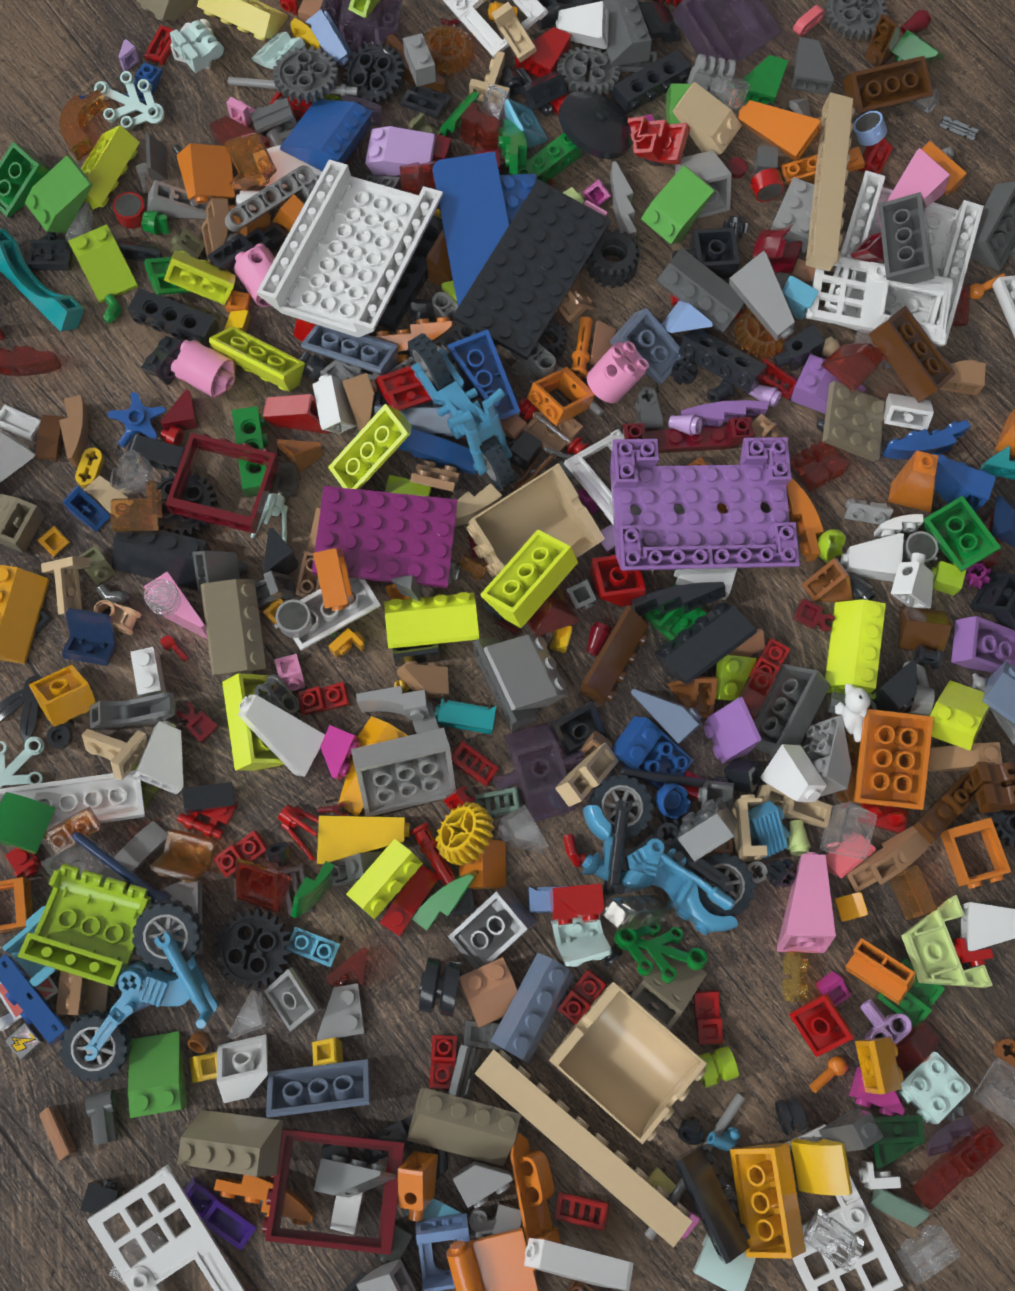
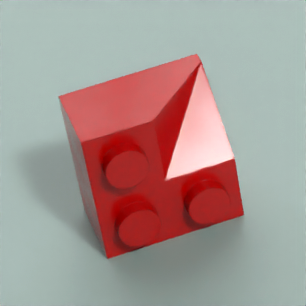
[590,555,646,607]
[550,883,605,925]

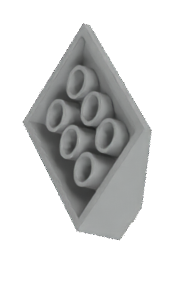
[351,728,456,817]

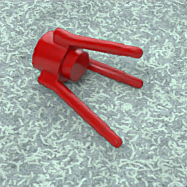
[278,804,319,861]

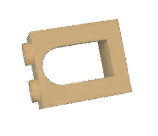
[733,794,768,862]

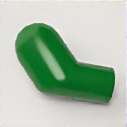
[103,294,122,324]

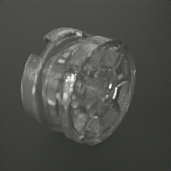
[144,579,181,616]

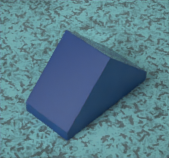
[63,486,111,532]

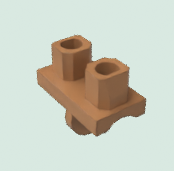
[752,414,789,441]

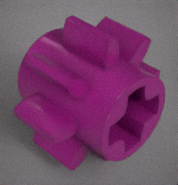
[964,562,991,589]

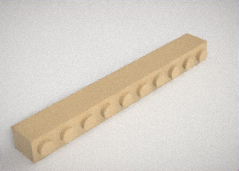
[806,92,855,271]
[475,1049,693,1248]

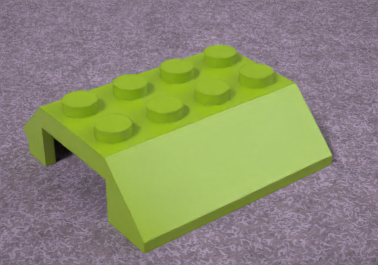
[17,863,151,987]

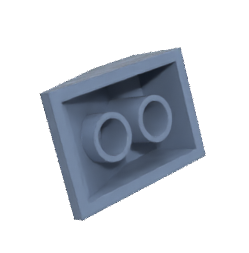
[609,308,684,384]
[631,689,703,743]

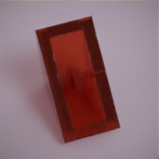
[895,1021,941,1073]

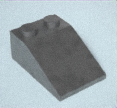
[448,886,537,970]

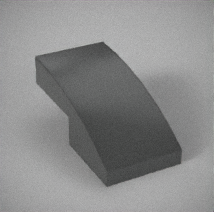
[463,1020,505,1050]

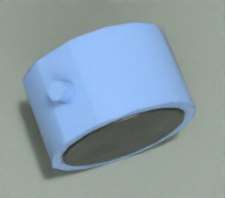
[853,111,887,146]

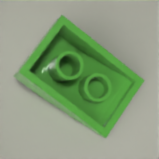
[25,155,93,233]
[641,165,716,244]
[128,1031,187,1118]

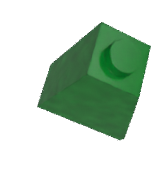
[734,55,788,104]

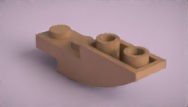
[295,507,321,597]
[846,825,931,893]

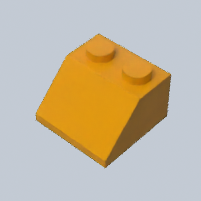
[29,665,96,727]
[855,1037,903,1094]

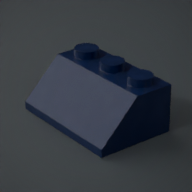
[991,495,1015,547]

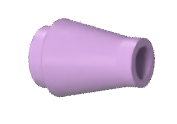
[748,385,782,408]
[669,414,702,436]

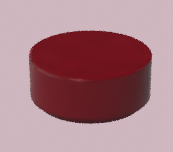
[727,157,747,179]

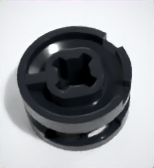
[775,1095,807,1136]

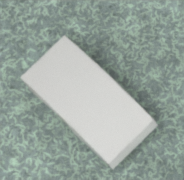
[874,514,924,538]
[330,1191,365,1235]

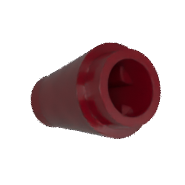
[900,9,931,35]
[586,622,612,657]

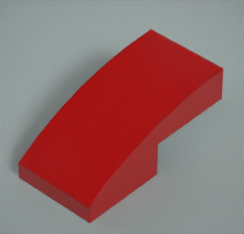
[693,990,723,1045]

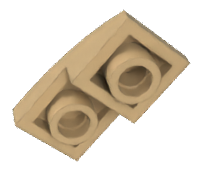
[84,475,134,520]

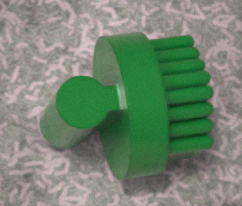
[141,210,171,235]

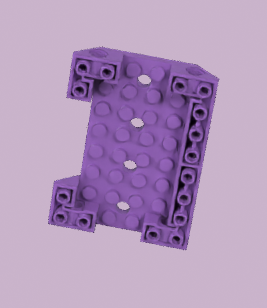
[610,437,800,571]

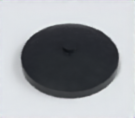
[558,91,633,159]

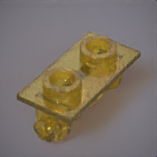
[782,952,809,1003]

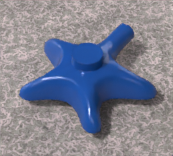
[107,392,165,448]

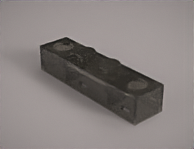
[601,894,673,930]

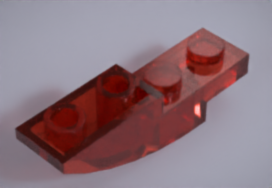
[0,345,62,376]
[912,1124,1004,1209]

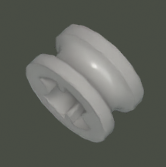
[747,861,768,884]

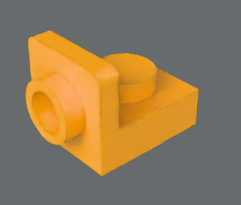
[328,628,365,658]

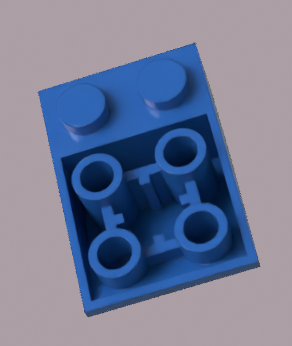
[933,453,996,513]
[611,716,694,790]

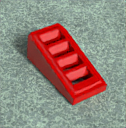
[759,358,797,399]
[451,741,499,787]
[554,1192,610,1231]

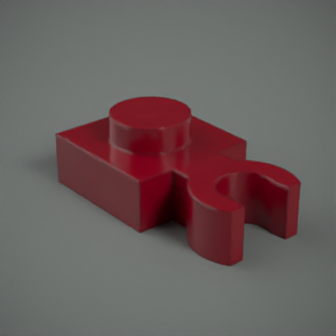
[792,598,835,632]
[177,702,219,744]

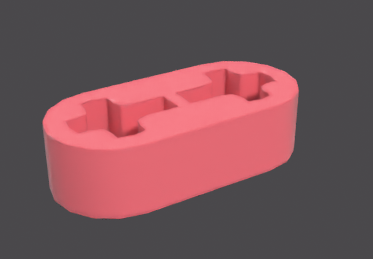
[793,5,825,37]

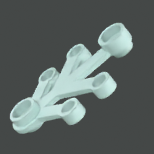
[94,71,164,131]
[0,736,45,788]

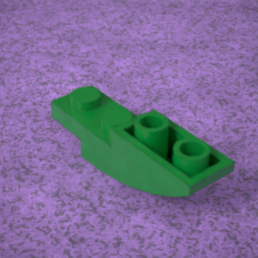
[499,119,527,175]

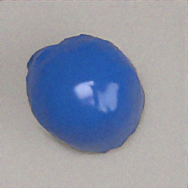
[655,783,691,818]

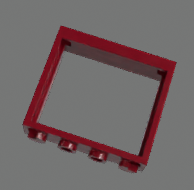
[165,433,279,534]

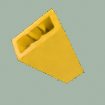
[317,816,410,864]

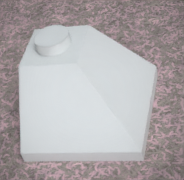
[217,1034,268,1103]

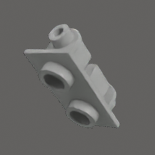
[844,498,893,525]

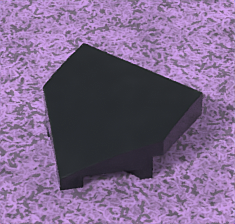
[26,231,72,270]

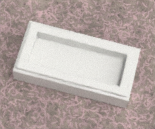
[0,404,41,442]

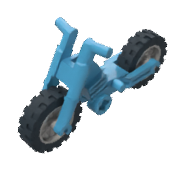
[407,333,516,490]
[60,899,220,1082]

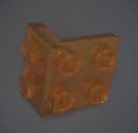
[225,132,277,191]
[111,481,162,532]
[151,828,216,883]

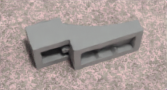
[356,686,431,721]

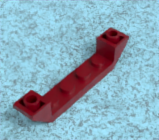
[623,417,754,453]

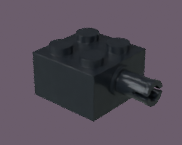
[672,227,740,278]

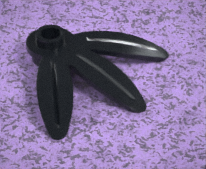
[0,675,70,742]

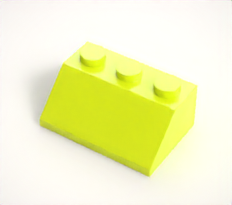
[164,250,236,305]
[346,839,423,919]

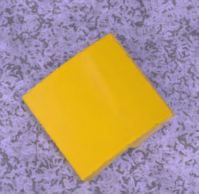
[790,1138,853,1195]

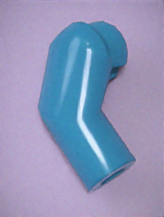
[707,1127,741,1151]

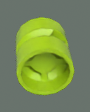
[698,1046,739,1088]

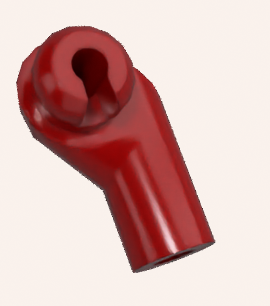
[563,834,587,868]

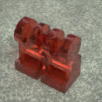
[460,101,499,150]
[791,440,849,493]

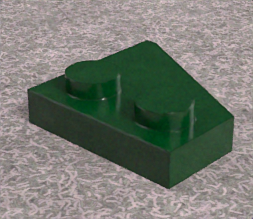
[873,1115,925,1169]

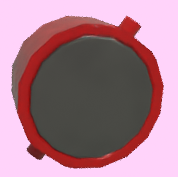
[750,168,785,202]
[113,192,147,229]

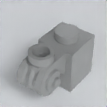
[469,1201,522,1238]

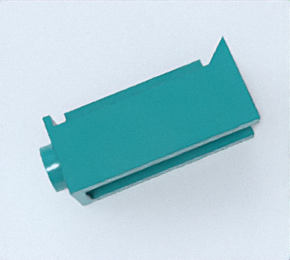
[434,699,497,735]

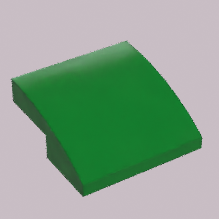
[439,92,479,137]
[144,257,191,295]
[644,585,707,641]
[0,792,56,854]
[291,861,334,918]
[877,957,945,1029]

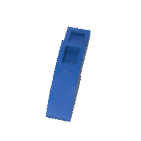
[883,419,971,460]

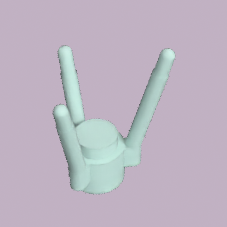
[250,493,288,543]

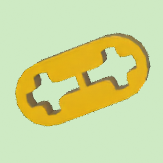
[75,448,105,489]

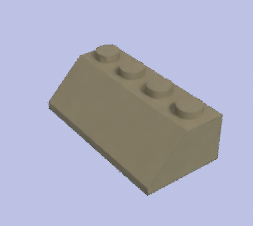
[201,579,266,675]
[407,1088,521,1166]
[177,1110,283,1177]

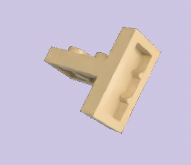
[492,2,537,62]
[469,51,510,107]
[41,556,91,615]
[82,729,148,780]

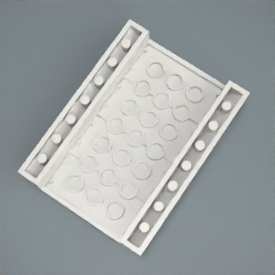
[257,160,443,338]
[824,171,984,347]

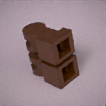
[969,762,1015,813]

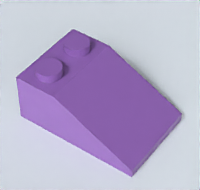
[791,354,866,414]
[951,616,1015,673]
[704,697,762,764]

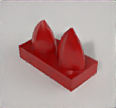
[857,803,909,834]

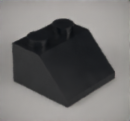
[870,659,917,713]

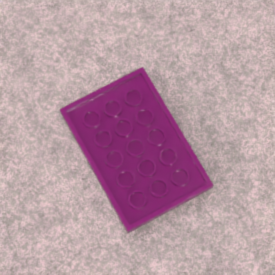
[312,486,458,588]

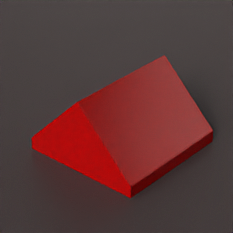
[788,993,855,1057]

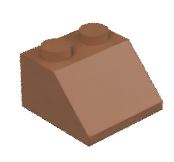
[459,957,517,1028]

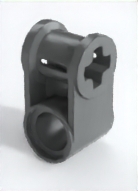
[635,387,663,430]
[254,674,299,715]

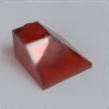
[821,343,887,392]

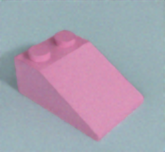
[144,572,207,639]

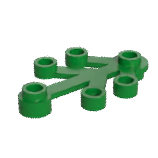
[614,920,708,983]

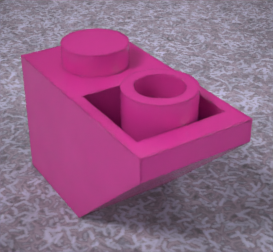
[320,725,360,780]
[849,1067,905,1116]

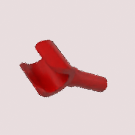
[159,636,188,662]

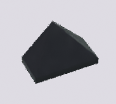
[119,241,163,262]

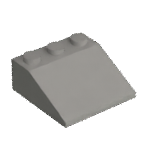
[483,634,569,711]

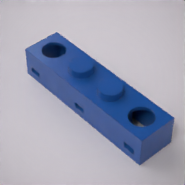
[0,954,67,1045]

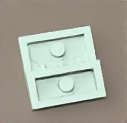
[252,31,305,69]
[693,1234,756,1291]

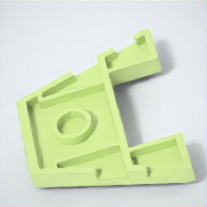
[901,895,993,988]

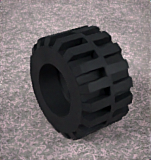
[586,229,640,288]

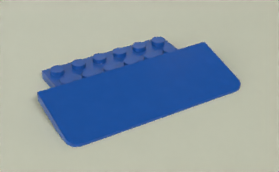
[433,152,537,307]

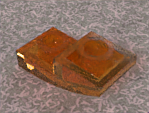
[44,806,103,855]

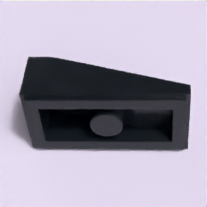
[182,782,235,814]

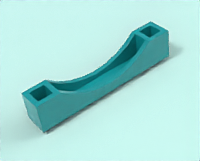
[0,228,84,332]

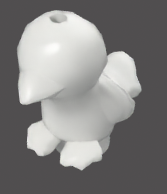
[835,683,870,742]

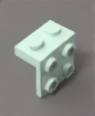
[551,917,612,967]
[897,1052,970,1124]

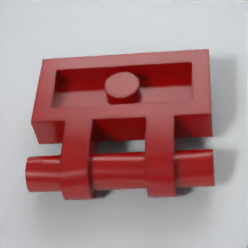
[177,785,238,840]

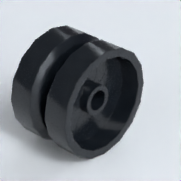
[419,957,462,1017]

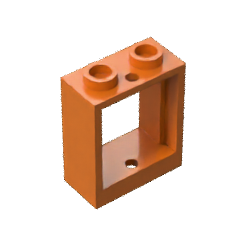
[527,367,595,426]
[313,547,354,611]
[940,818,1011,889]
[0,877,33,933]

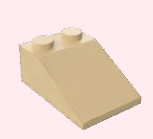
[672,82,742,155]

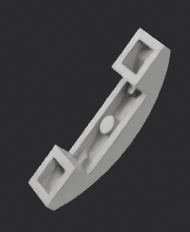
[100,821,171,883]

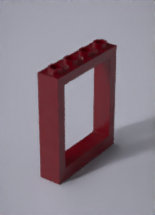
[262,1128,405,1255]

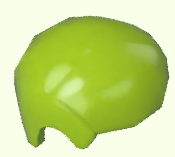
[817,529,846,563]

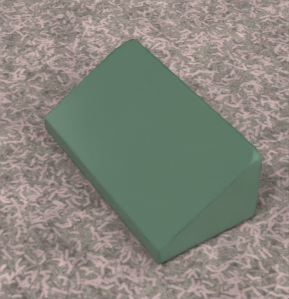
[869,1189,929,1227]

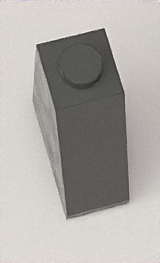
[790,37,834,95]
[819,1107,883,1152]

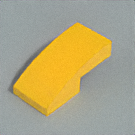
[290,18,323,53]

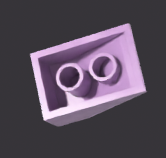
[365,126,436,176]

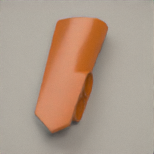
[510,1133,561,1271]

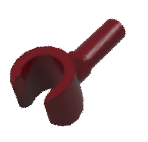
[318,801,349,816]

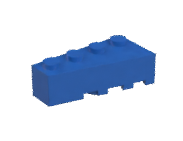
[447,329,520,422]

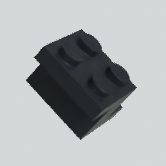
[969,572,1015,631]

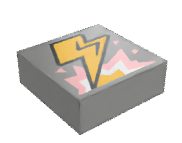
[5,1023,43,1060]

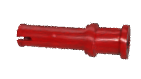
[410,822,456,886]

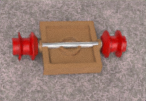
[518,398,589,459]

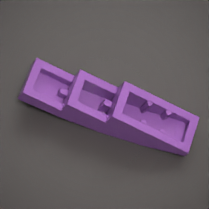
[680,400,768,427]

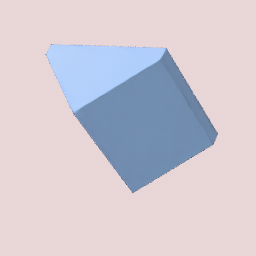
[661,301,713,333]

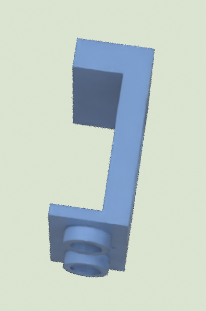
[416,1213,470,1291]

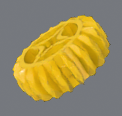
[435,801,495,866]

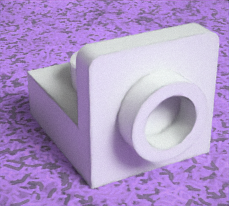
[859,1161,901,1189]

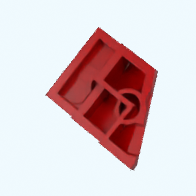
[628,117,690,164]

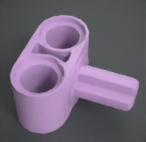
[860,999,912,1044]

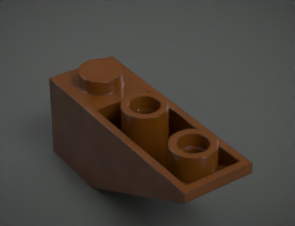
[864,13,899,67]

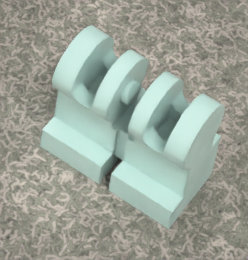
[170,20,224,73]

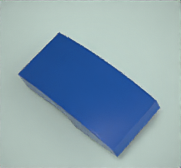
[126,62,162,105]

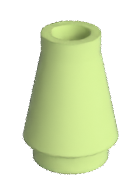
[788,820,811,856]

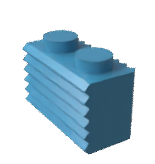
[748,801,790,858]

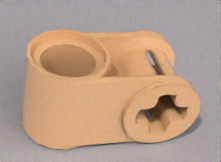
[94,600,142,635]

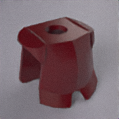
[753,224,802,274]

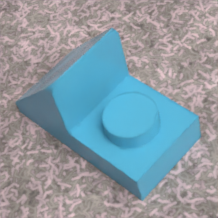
[782,276,818,319]

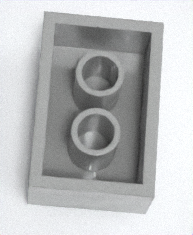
[770,177,814,254]

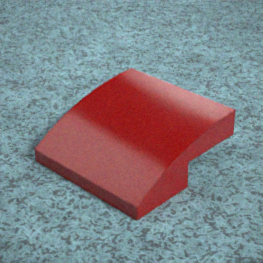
[376,366,432,411]

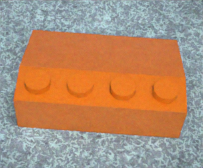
[854,709,934,810]

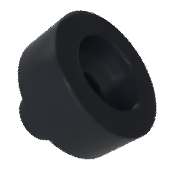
[46,725,73,749]
[266,842,291,867]
[678,1117,704,1145]

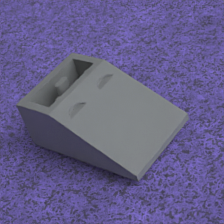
[803,715,852,796]

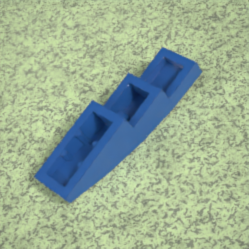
[397,429,477,475]

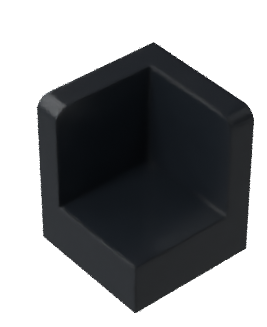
[724,759,762,793]

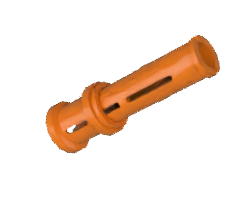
[570,316,593,379]

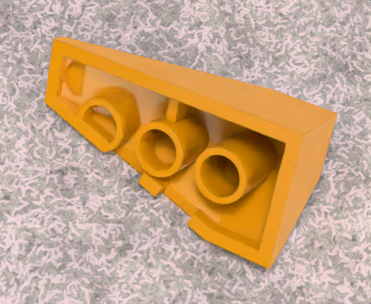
[338,716,408,817]

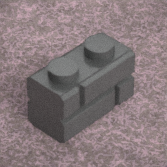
[250,98,298,142]

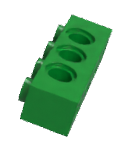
[518,133,582,184]
[232,406,275,497]

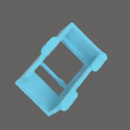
[2,906,57,987]

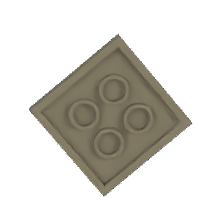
[822,381,885,462]

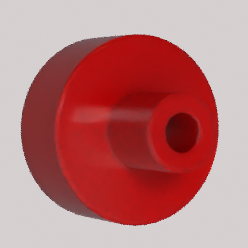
[161,426,184,446]

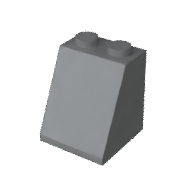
[675,150,731,219]

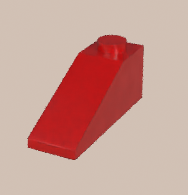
[380,865,440,938]

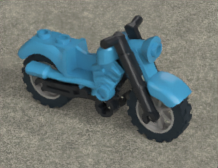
[581,775,755,935]

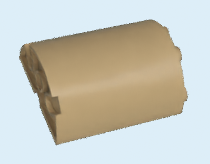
[466,463,605,577]
[549,982,707,1144]

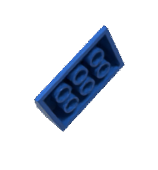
[280,99,373,172]

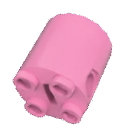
[234,243,275,307]
[171,340,236,398]
[587,341,649,404]

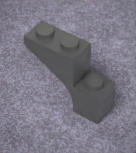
[90,692,176,731]

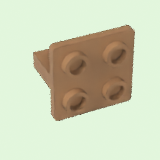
[559,279,596,323]
[56,971,109,1015]

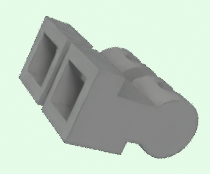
[687,54,736,100]

